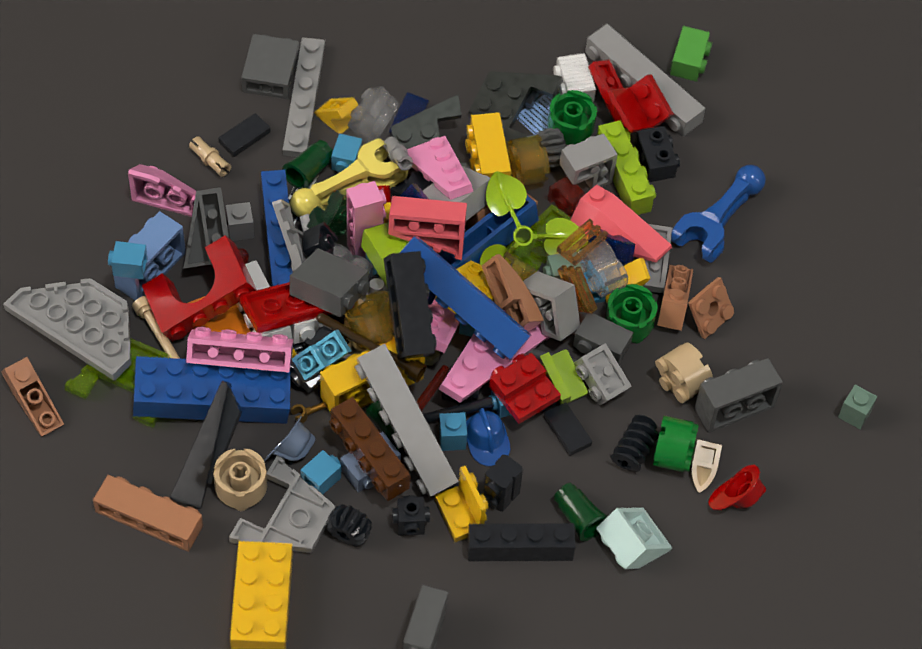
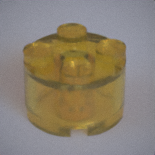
[506,134,550,186]
[344,291,394,347]

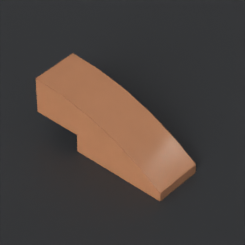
[481,254,544,332]

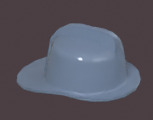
[264,415,315,462]

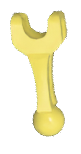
[290,139,408,218]

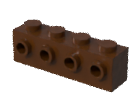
[329,397,410,502]

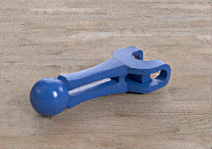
[671,165,766,263]

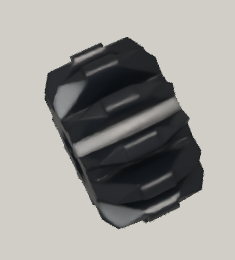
[326,504,372,546]

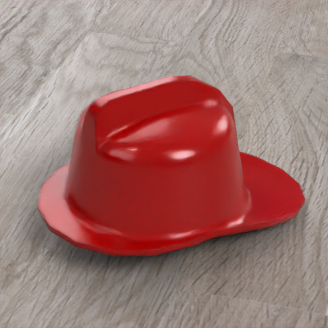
[708,465,766,510]

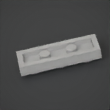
[643,224,673,293]

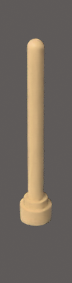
[132,296,180,359]

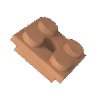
[688,277,735,339]

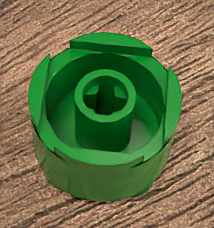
[548,90,597,145]
[605,284,658,343]
[653,416,699,472]

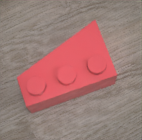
[388,196,467,260]

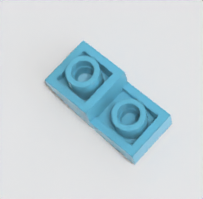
[292,330,351,380]

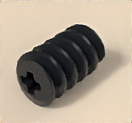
[610,415,659,472]

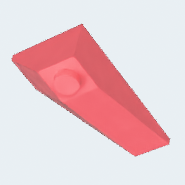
[570,184,672,262]

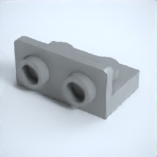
[574,343,632,405]

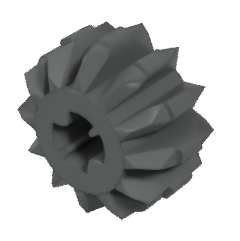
[535,128,566,169]

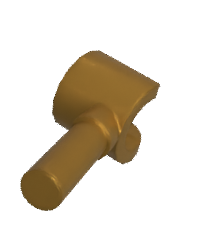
[291,402,327,423]

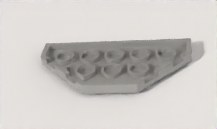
[3,278,132,381]

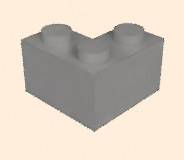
[559,133,618,189]
[523,271,580,341]

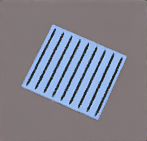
[517,95,552,136]

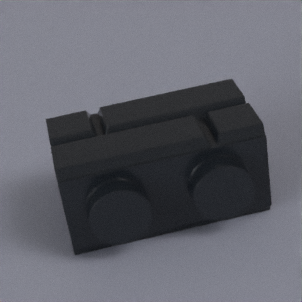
[483,454,523,512]

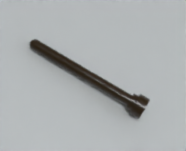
[316,313,427,383]

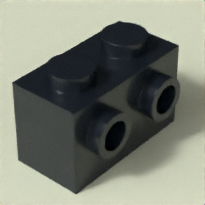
[635,126,680,182]

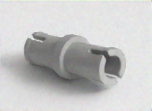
[383,137,413,171]

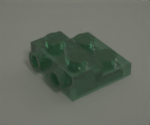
[306,189,347,235]

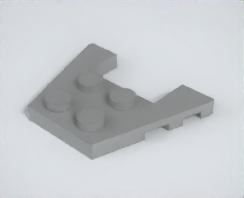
[272,199,317,272]
[229,456,335,553]

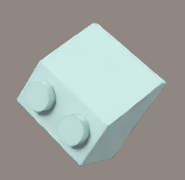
[596,508,672,569]

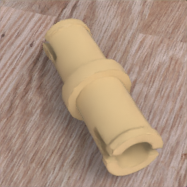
[189,136,231,177]

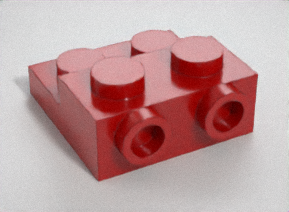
[489,352,561,424]

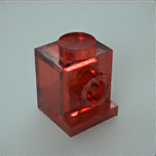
[548,176,585,217]

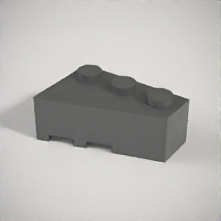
[183,187,229,269]

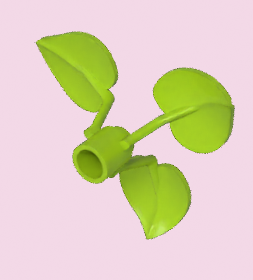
[480,171,588,274]

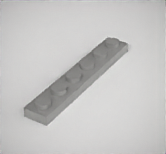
[283,38,325,157]

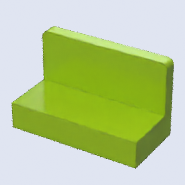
[539,349,588,405]

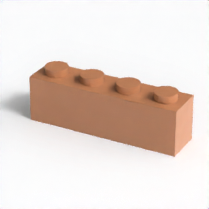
[93,475,203,552]

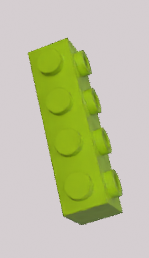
[597,120,656,215]

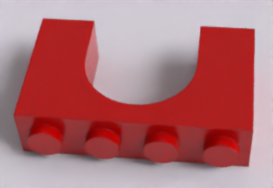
[142,235,257,342]

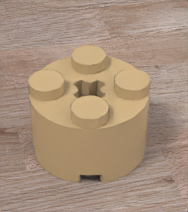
[655,343,713,404]
[214,448,267,511]

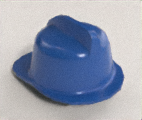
[466,408,510,467]

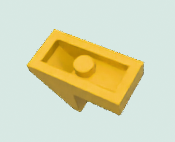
[314,97,358,134]

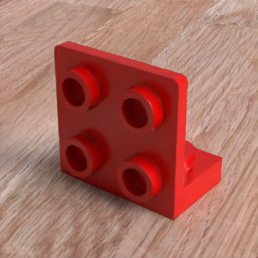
[608,74,674,133]

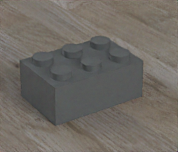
[694,358,783,433]

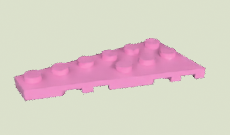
[439,301,550,403]

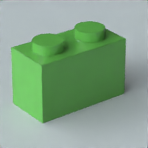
[670,26,712,82]

